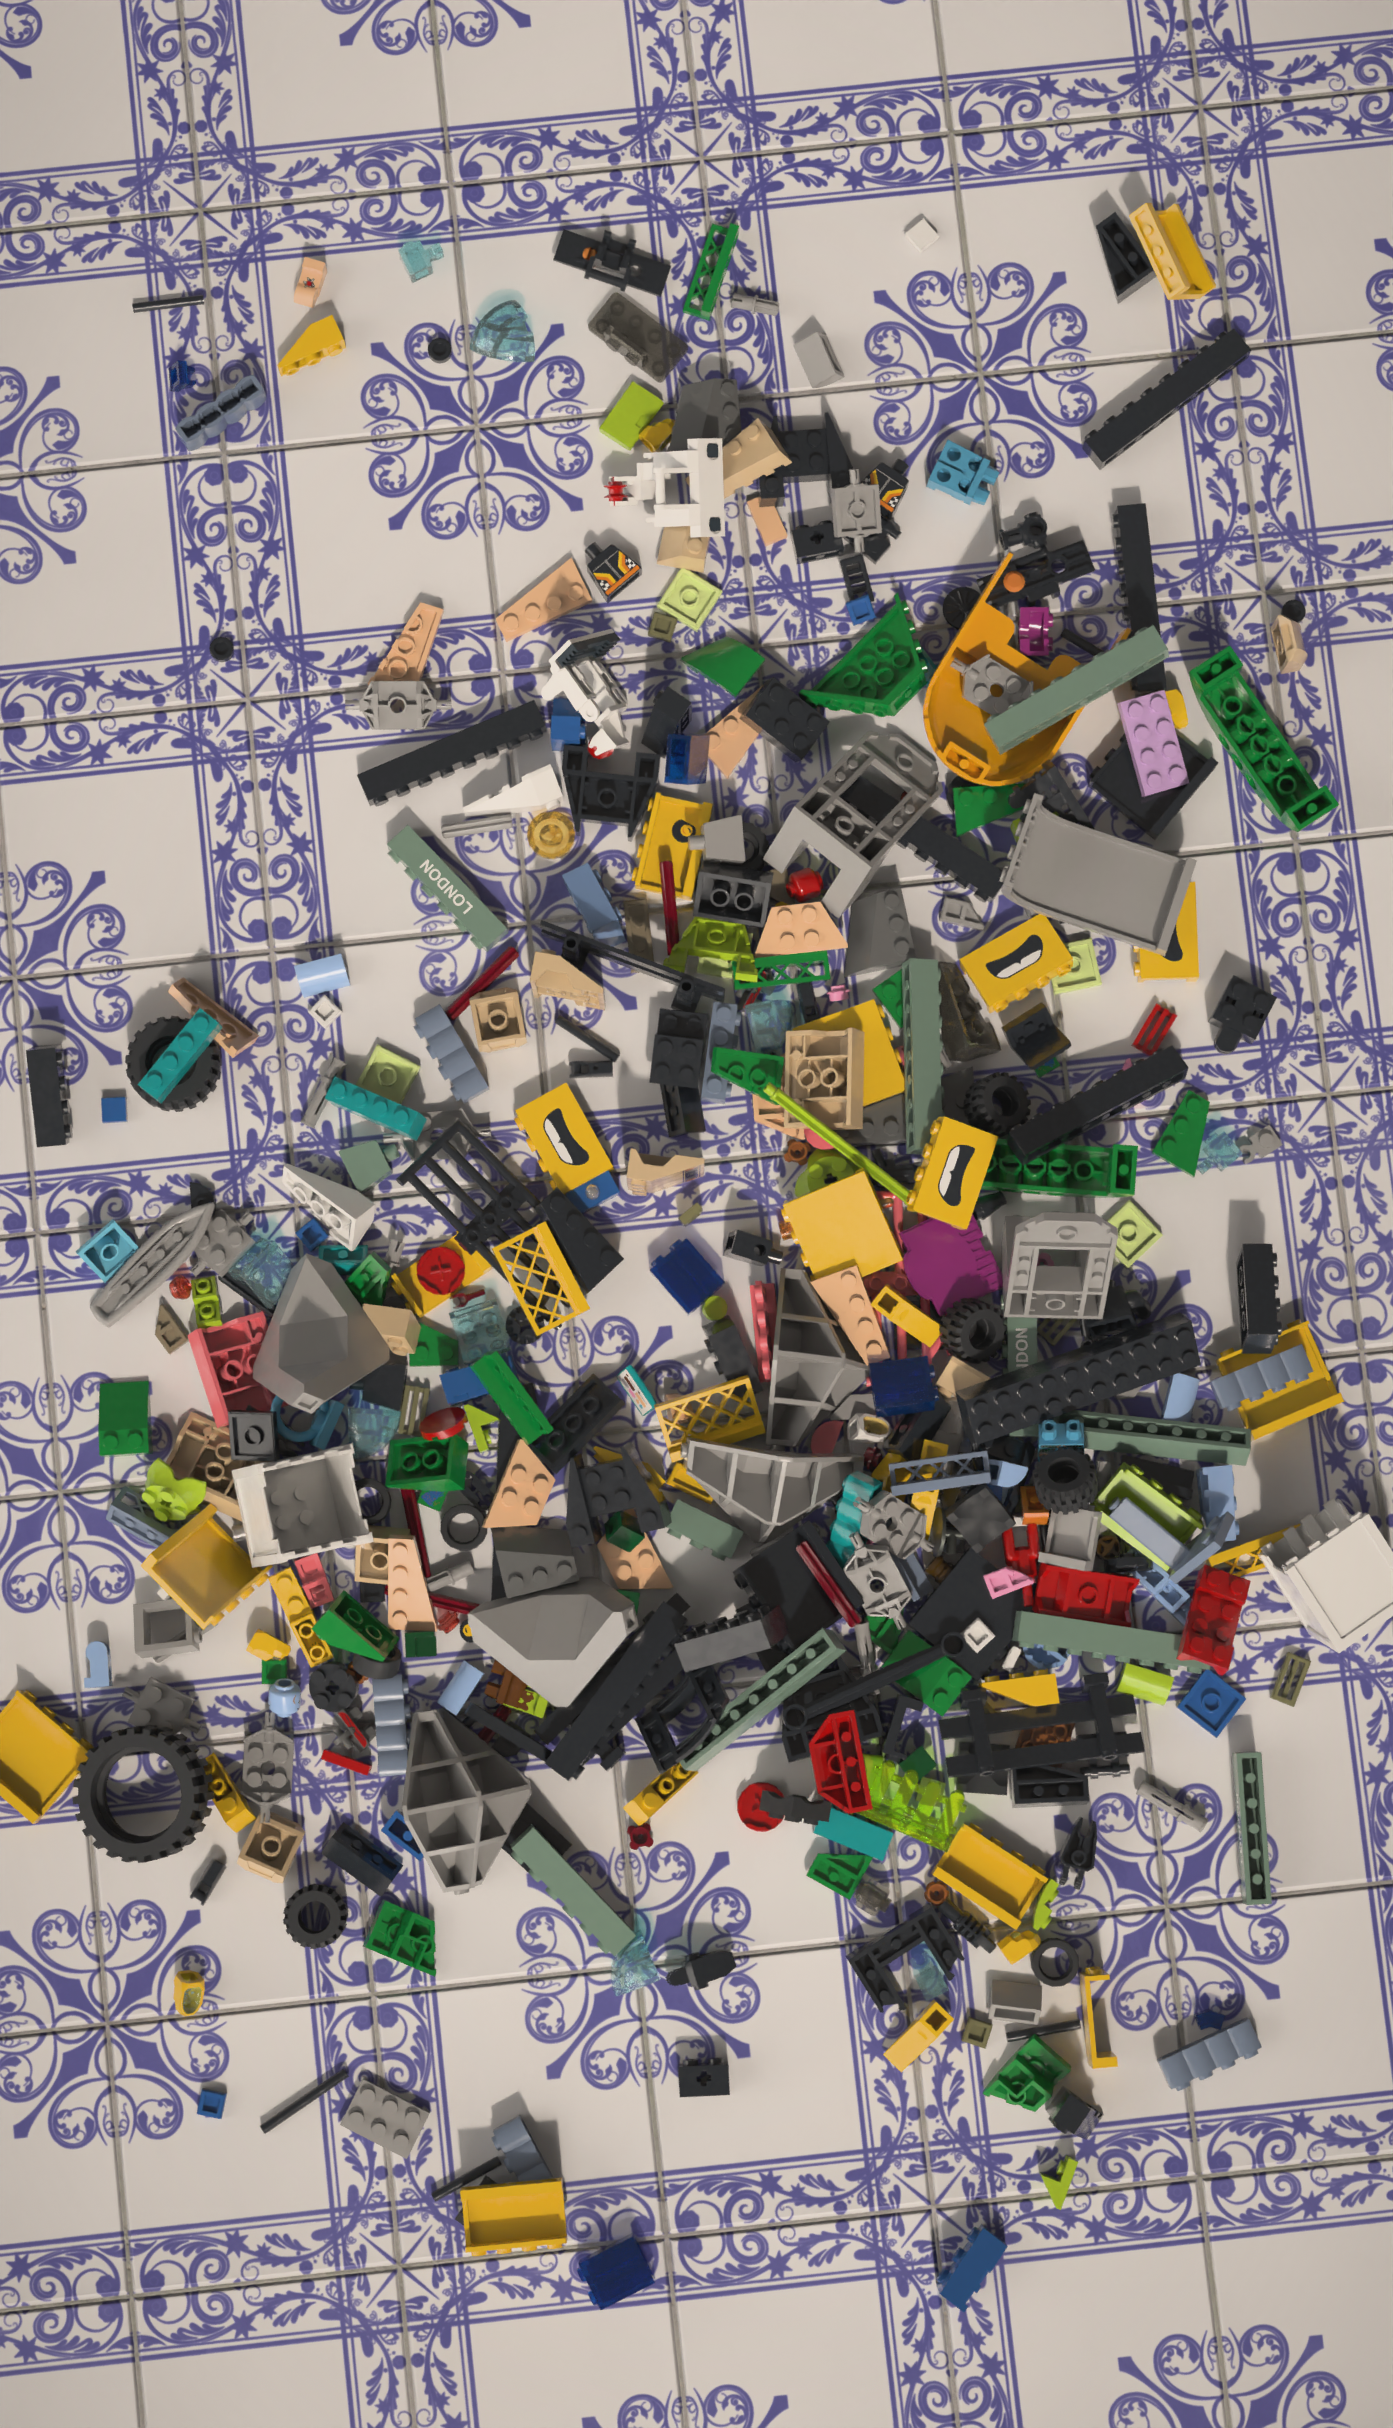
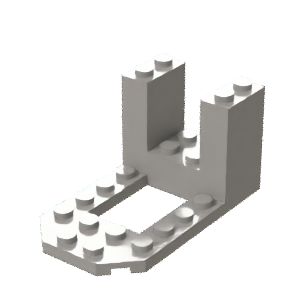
[763,731,944,919]
[1001,1211,1118,1319]

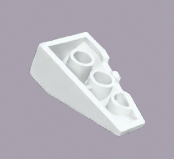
[463,764,563,818]
[282,1164,376,1251]

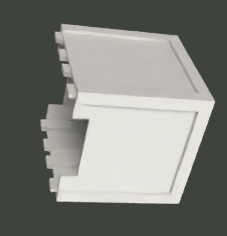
[231,1443,374,1568]
[1257,1498,1393,1653]

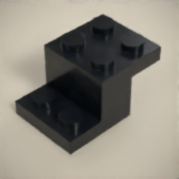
[649,1008,708,1089]

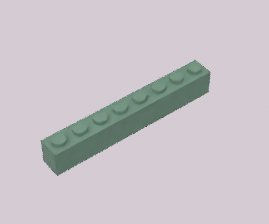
[984,625,1169,755]
[902,958,945,1155]
[1052,1410,1251,1466]
[1012,1611,1210,1674]
[677,1628,847,1771]

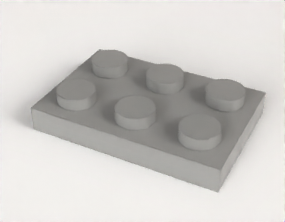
[340,2078,430,2159]

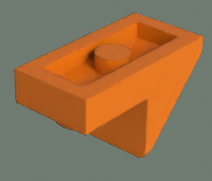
[1020,1486,1049,1525]

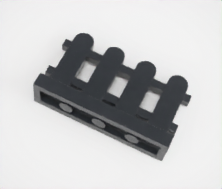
[1008,760,1095,830]

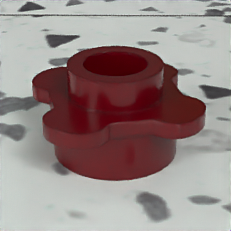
[864,1446,882,1472]
[627,1823,654,1850]

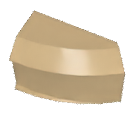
[1270,615,1308,674]
[469,987,527,1053]
[237,1812,305,1883]

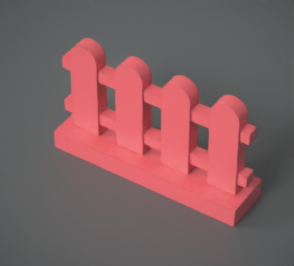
[750,1281,777,1383]

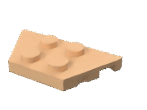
[755,902,848,958]
[752,1053,805,1140]
[482,1439,555,1528]
[597,1508,673,1589]

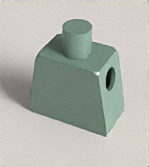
[338,1140,401,1195]

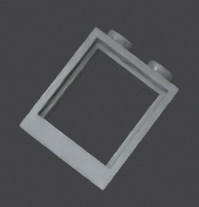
[133,1599,203,1658]

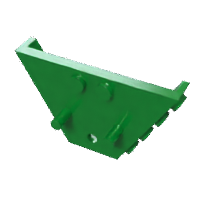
[798,592,929,717]

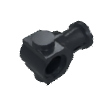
[998,512,1047,551]

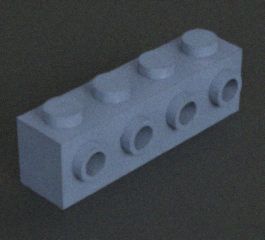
[701,1002,742,1104]

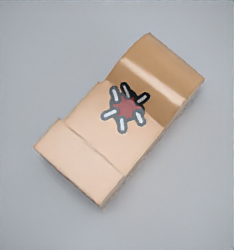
[294,257,327,308]

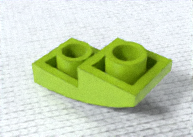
[191,1276,223,1328]
[1031,1877,1059,1931]

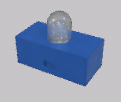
[566,1171,620,1214]

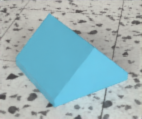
[75,1219,139,1283]

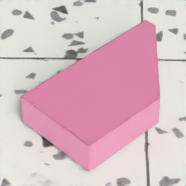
[983,1566,1036,1599]

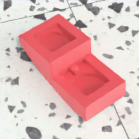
[294,1553,335,1609]

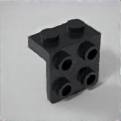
[1001,1002,1071,1070]

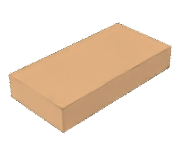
[747,497,788,547]

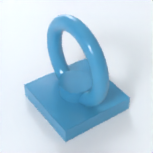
[270,1395,345,1450]

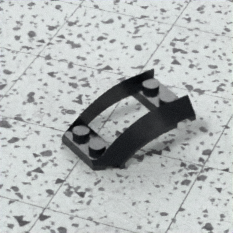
[939,1434,1036,1525]
[635,1665,730,1774]

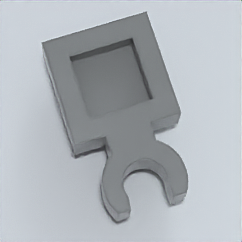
[1236,1125,1283,1164]

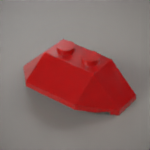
[808,1710,873,1814]

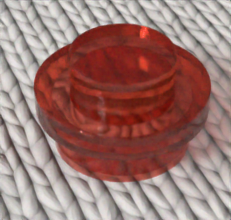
[169,1275,192,1300]
[437,1611,460,1634]

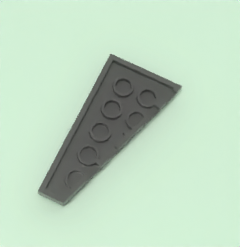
[833,1066,975,1146]

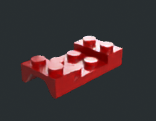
[1032,1562,1140,1628]
[1176,1565,1251,1676]

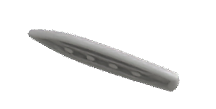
[90,1202,215,1327]

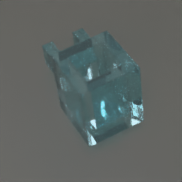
[398,240,444,283]
[1197,1132,1243,1175]
[909,1951,949,2001]

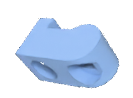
[84,1641,113,1688]

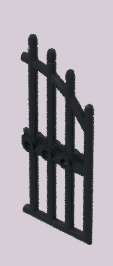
[396,1118,576,1330]

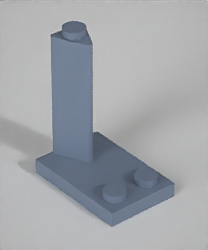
[1108,1496,1235,1584]

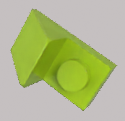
[464,1404,499,1453]
[1039,2155,1078,2210]

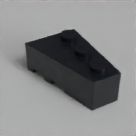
[1096,212,1157,304]
[641,686,692,759]
[702,1315,763,1402]
[1010,1765,1090,1808]
[1046,2086,1103,2140]

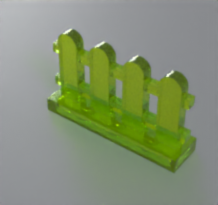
[856,1760,967,1852]

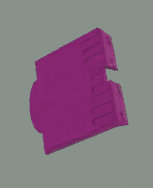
[899,1213,1003,1317]

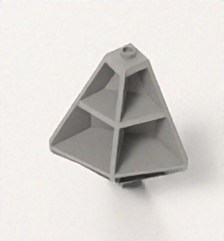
[253,1253,389,1414]
[766,1268,871,1451]
[680,1437,864,1544]
[468,1577,639,1707]
[402,1708,532,1895]

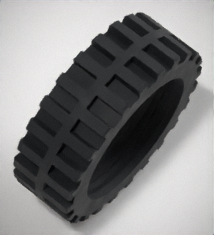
[72,1725,214,1863]

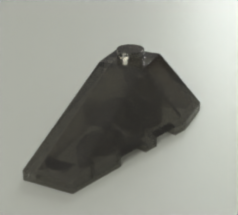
[938,961,1001,1062]

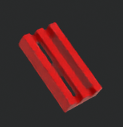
[1131,1003,1178,1057]
[321,1749,372,1776]

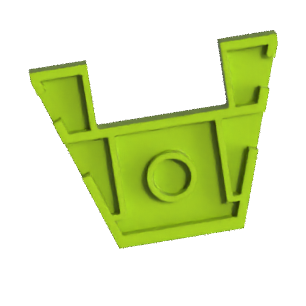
[663,916,758,982]

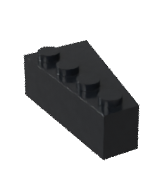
[26,1044,73,1147]
[534,1187,624,1295]

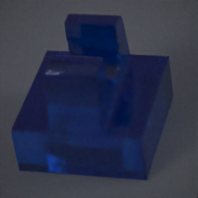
[168,360,196,392]

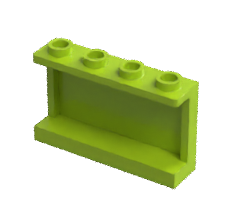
[1089,1462,1204,1571]

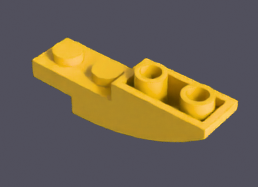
[910,1440,949,1540]
[268,1566,334,1668]

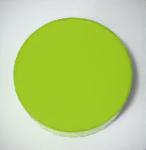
[702,1296,728,1321]

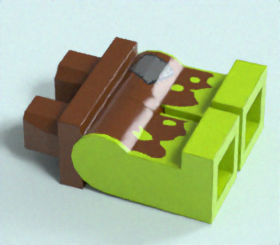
[484,1659,548,1718]

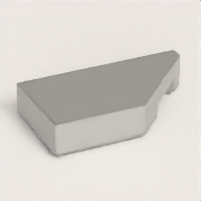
[939,896,984,931]
[830,1394,876,1421]

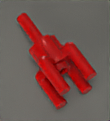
[1001,1523,1041,1607]

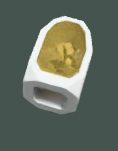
[847,1413,891,1444]

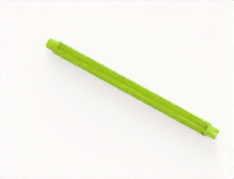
[763,1082,909,1206]

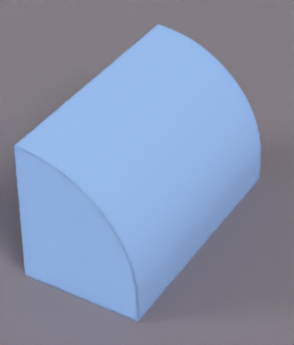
[294,954,350,998]
[1160,1373,1200,1422]
[983,1459,1028,1487]
[437,1660,485,1716]

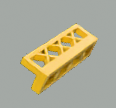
[1206,1524,1300,1577]

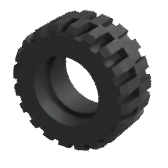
[125,1016,222,1112]

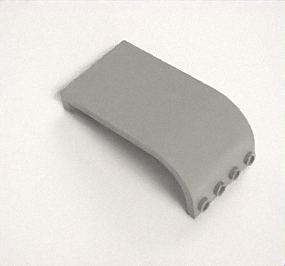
[999,793,1197,956]

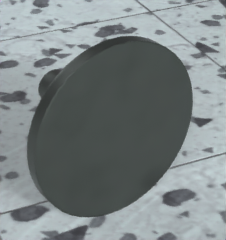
[930,1507,965,1557]

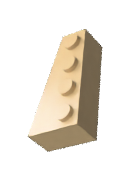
[685,418,792,499]

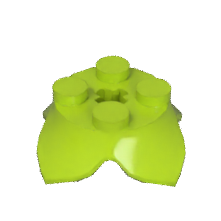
[795,1149,861,1197]
[142,1458,206,1521]

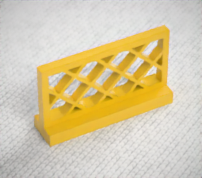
[492,1221,590,1336]
[654,1375,766,1462]

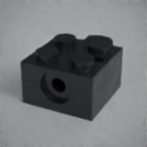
[1208,975,1277,1054]

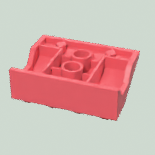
[187,1311,289,1428]

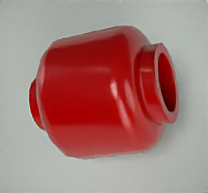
[786,868,824,903]

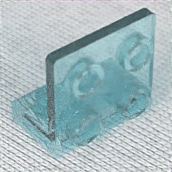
[228,1238,294,1309]
[449,1298,511,1365]

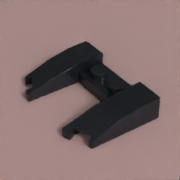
[846,1903,965,2013]

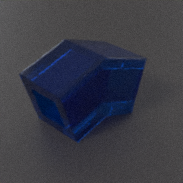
[1194,2009,1225,2030]

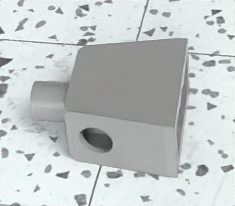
[688,815,745,865]

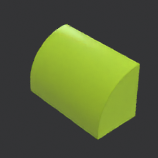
[1116,1663,1174,1706]

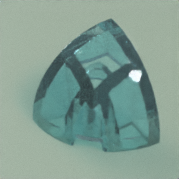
[470,300,535,362]
[745,1000,793,1055]
[348,1408,401,1460]
[611,1929,660,1996]

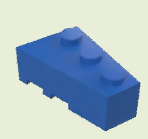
[439,1353,520,1406]
[936,2224,1008,2312]

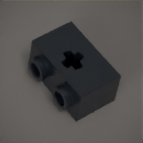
[791,520,844,565]
[678,2058,730,2098]

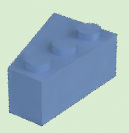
[562,863,626,947]
[1196,1465,1239,1541]

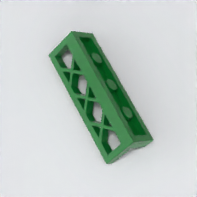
[683,223,739,321]
[728,950,831,990]
[469,1350,554,1445]

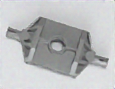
[950,654,1033,715]
[345,680,452,730]
[383,1108,491,1162]
[853,1490,934,1559]
[843,1531,913,1630]
[240,1712,294,1823]

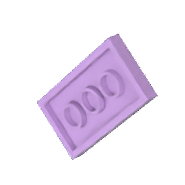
[1117,690,1189,797]

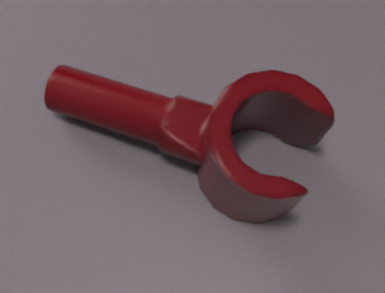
[450,1289,485,1309]

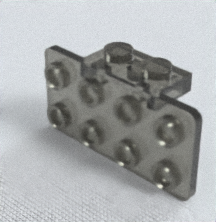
[588,292,688,383]

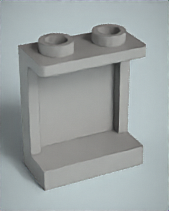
[1038,1504,1102,1571]

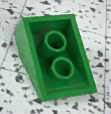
[98,1381,153,1457]
[385,1434,469,1492]
[311,1590,400,1662]
[880,1630,972,1717]

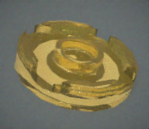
[527,811,575,860]

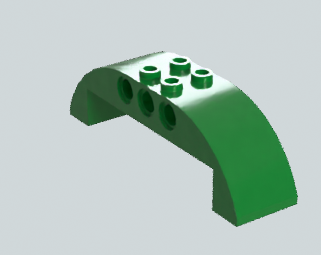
[1189,646,1339,832]
[981,1139,1138,1198]

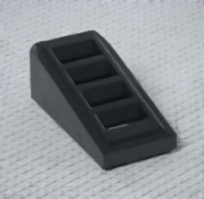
[838,554,875,602]

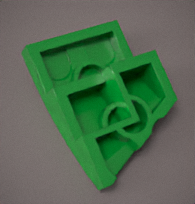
[680,636,765,698]
[363,1900,436,1977]
[982,2034,1072,2112]

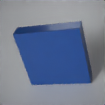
[1176,1670,1246,1738]

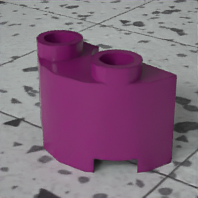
[1018,607,1053,656]

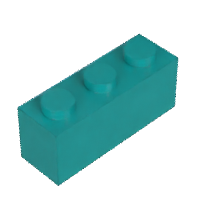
[813,1803,894,1861]

